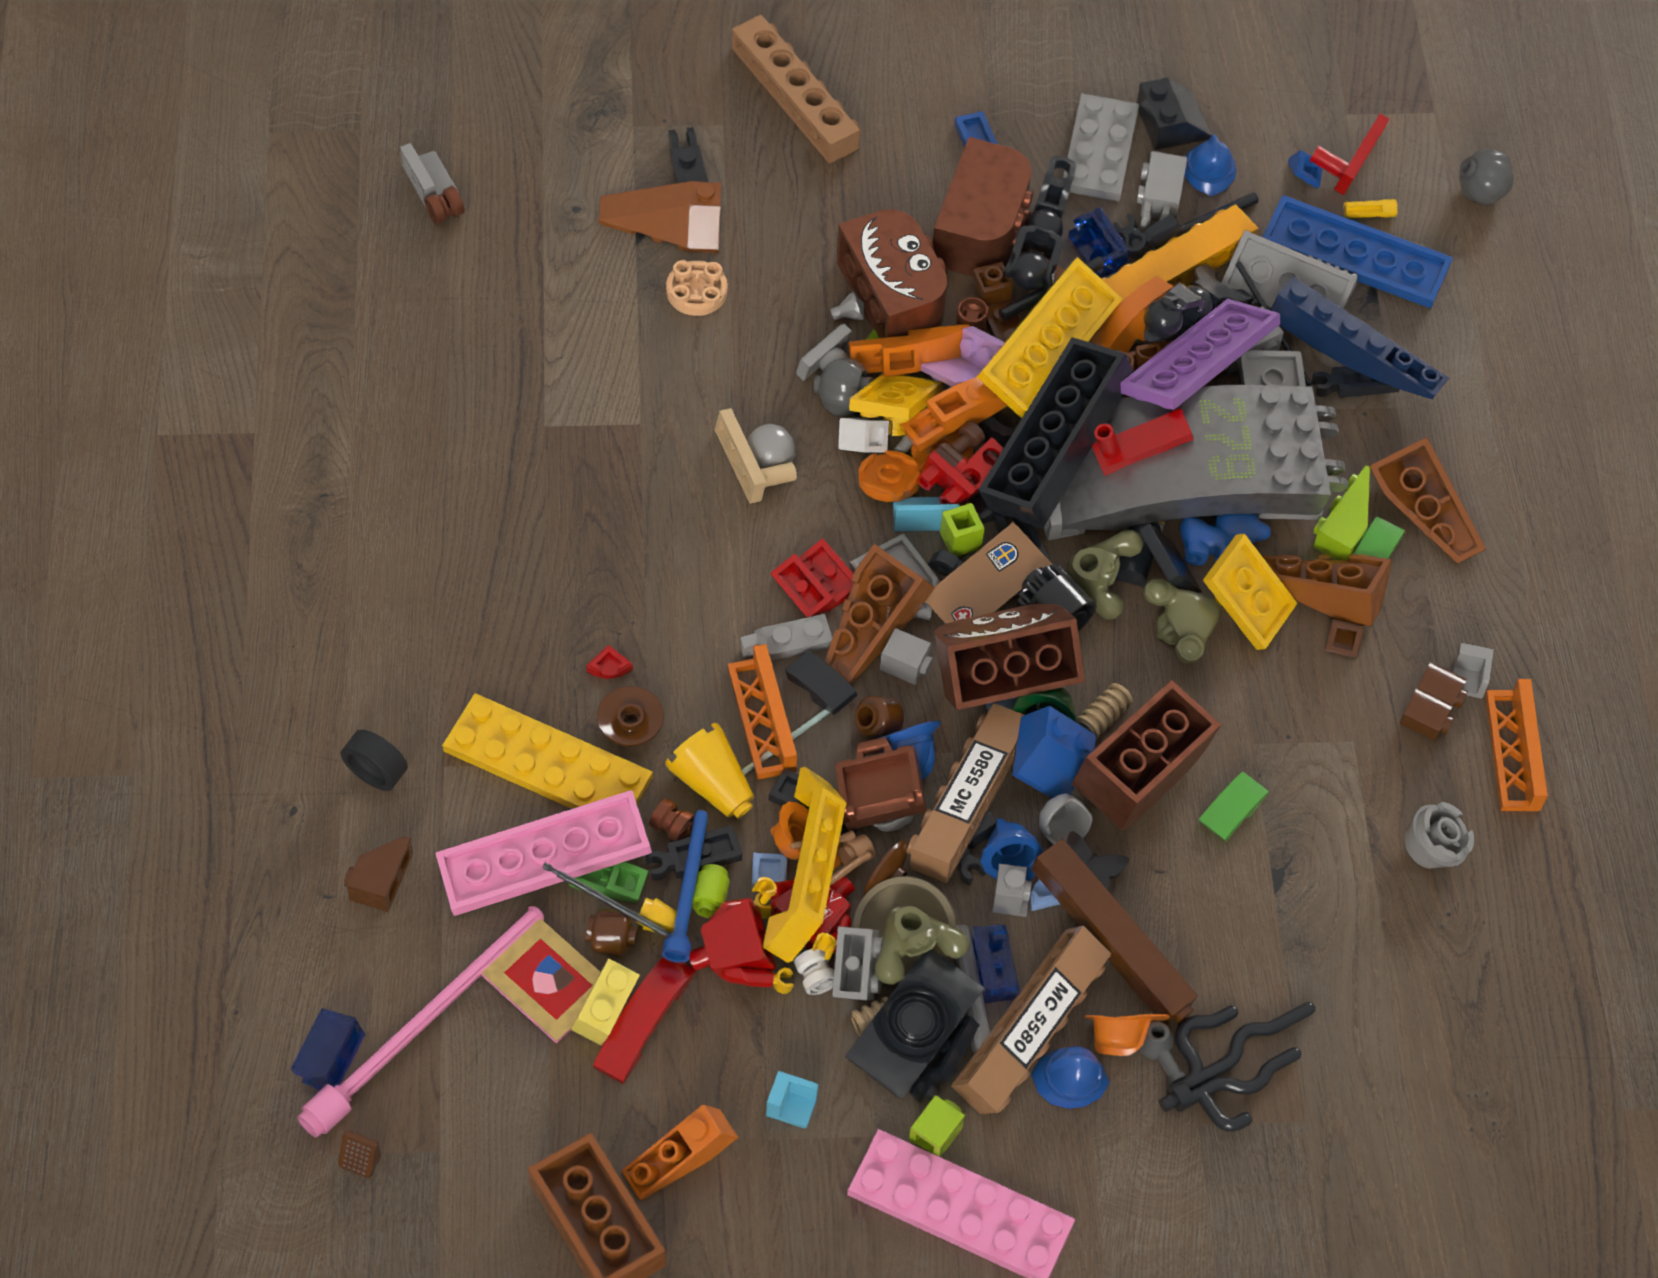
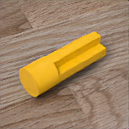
[1343,199,1397,219]

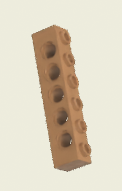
[732,15,861,164]

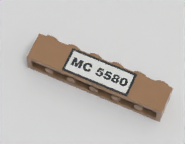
[907,703,1025,883]
[951,926,1111,1115]

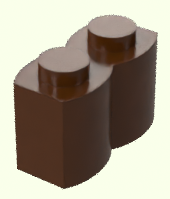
[1399,662,1469,741]

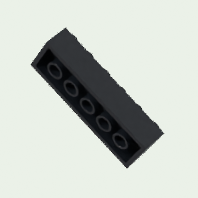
[978,337,1134,529]

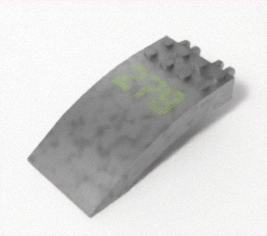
[1060,385,1348,530]

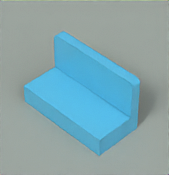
[892,497,960,532]

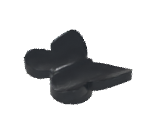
[1066,831,1129,890]

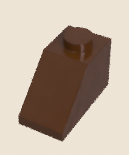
[344,836,413,912]

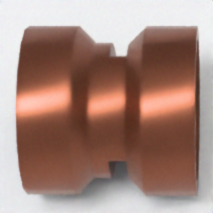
[424,186,465,225]
[956,297,988,332]
[649,798,695,841]

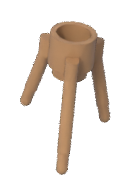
[790,831,875,885]

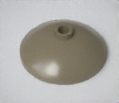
[853,877,957,981]

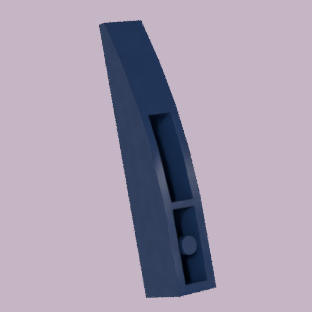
[1270,277,1449,400]

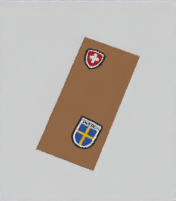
[925,522,1052,624]

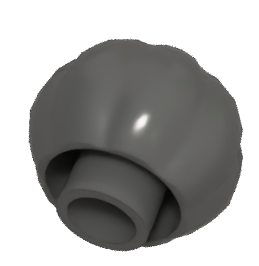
[1459,149,1514,205]
[814,358,873,417]

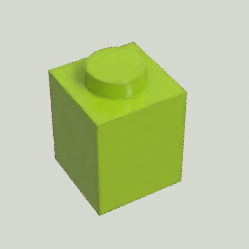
[940,503,984,557]
[909,1095,965,1157]

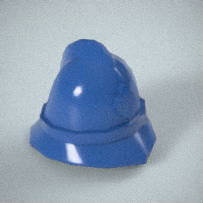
[1184,134,1237,197]
[876,721,942,781]
[980,818,1043,881]
[1031,1046,1110,1109]

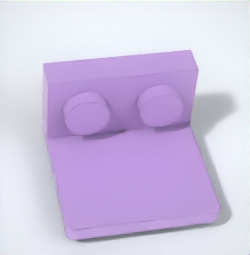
[921,326,1005,388]

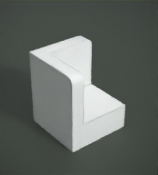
[838,418,889,452]

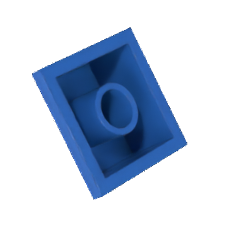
[1013,706,1096,799]

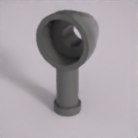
[1139,1022,1186,1085]

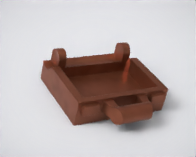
[835,737,927,830]

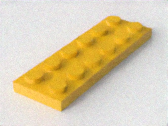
[976,257,1122,418]
[442,693,653,809]

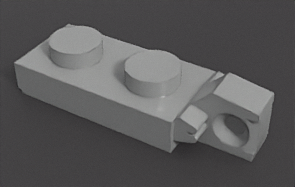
[740,614,832,661]

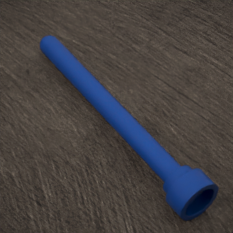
[662,810,708,963]

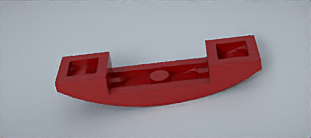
[593,957,696,1084]

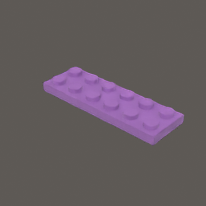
[1120,299,1280,410]

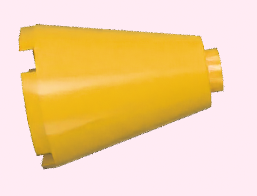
[665,723,754,819]

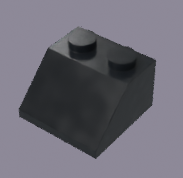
[1137,77,1211,150]

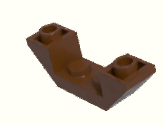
[973,262,1021,342]

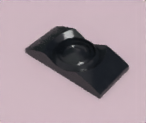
[845,949,984,1100]

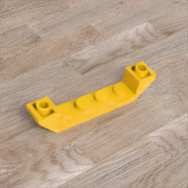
[763,767,846,963]

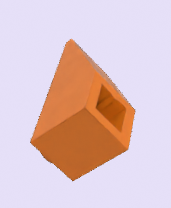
[622,1105,739,1200]

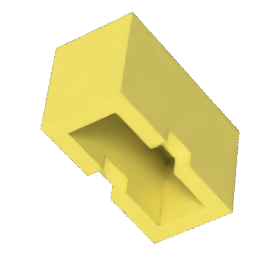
[571,959,640,1046]

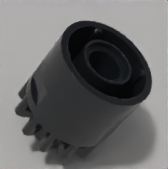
[1017,563,1097,632]

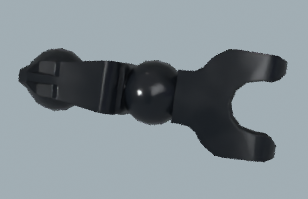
[1004,156,1076,291]
[1144,264,1255,343]

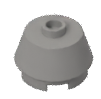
[1404,802,1474,869]

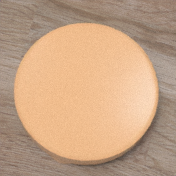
[666,260,728,316]

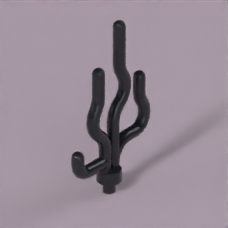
[1159,1002,1315,1132]

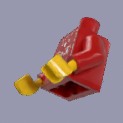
[751,876,855,960]
[689,893,794,994]

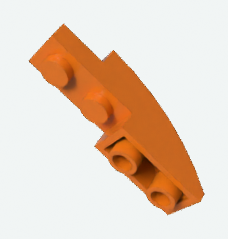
[848,324,970,377]
[901,377,1008,452]

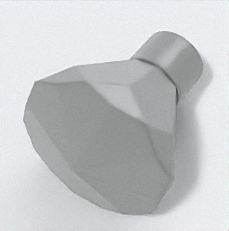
[830,291,864,321]

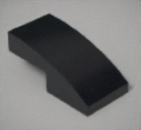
[785,651,858,715]

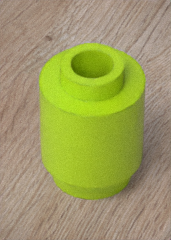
[692,864,730,918]

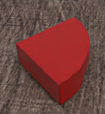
[586,645,633,679]

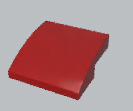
[770,538,854,618]

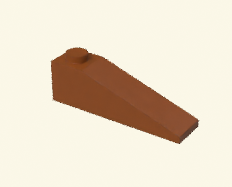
[599,181,721,253]
[1369,437,1486,564]
[825,544,935,685]
[1261,554,1392,626]

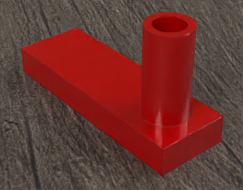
[1309,113,1390,195]
[1092,408,1194,476]

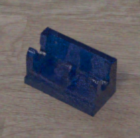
[1068,206,1129,278]
[971,924,1020,1004]
[291,1008,365,1090]

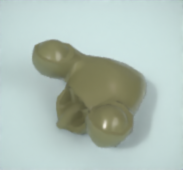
[1067,530,1144,620]
[1144,579,1221,664]
[874,906,970,984]

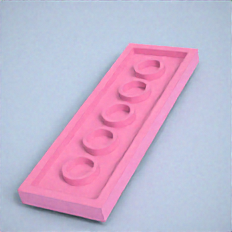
[436,790,652,916]
[847,1129,1075,1278]

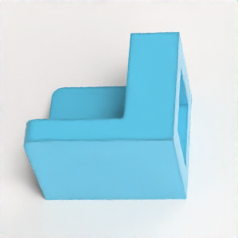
[766,1071,819,1128]

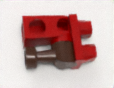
[916,421,1004,506]

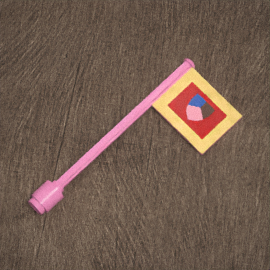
[297,906,600,1138]

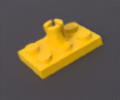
[849,374,943,436]
[1203,534,1298,650]

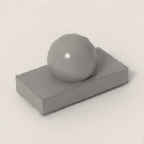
[796,324,851,381]

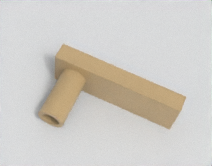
[715,408,797,504]

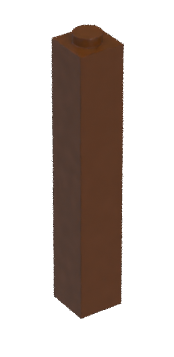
[1031,838,1198,1026]

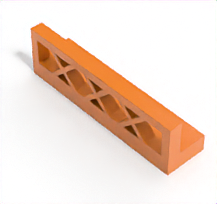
[728,644,797,780]
[1485,679,1548,811]

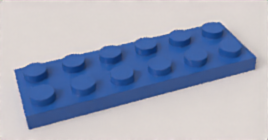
[1263,195,1453,308]

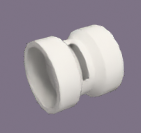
[794,949,834,995]

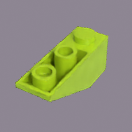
[1313,465,1370,560]

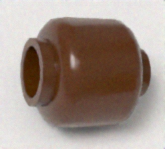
[855,695,904,739]
[586,908,638,957]

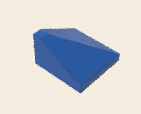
[1288,150,1323,189]

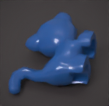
[1180,514,1271,566]

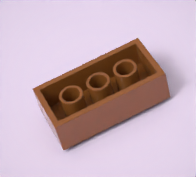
[528,1133,666,1278]

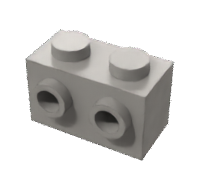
[832,927,883,1000]

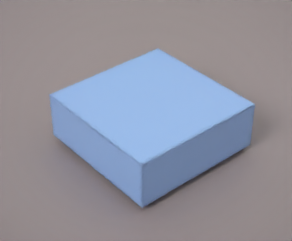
[752,853,787,888]

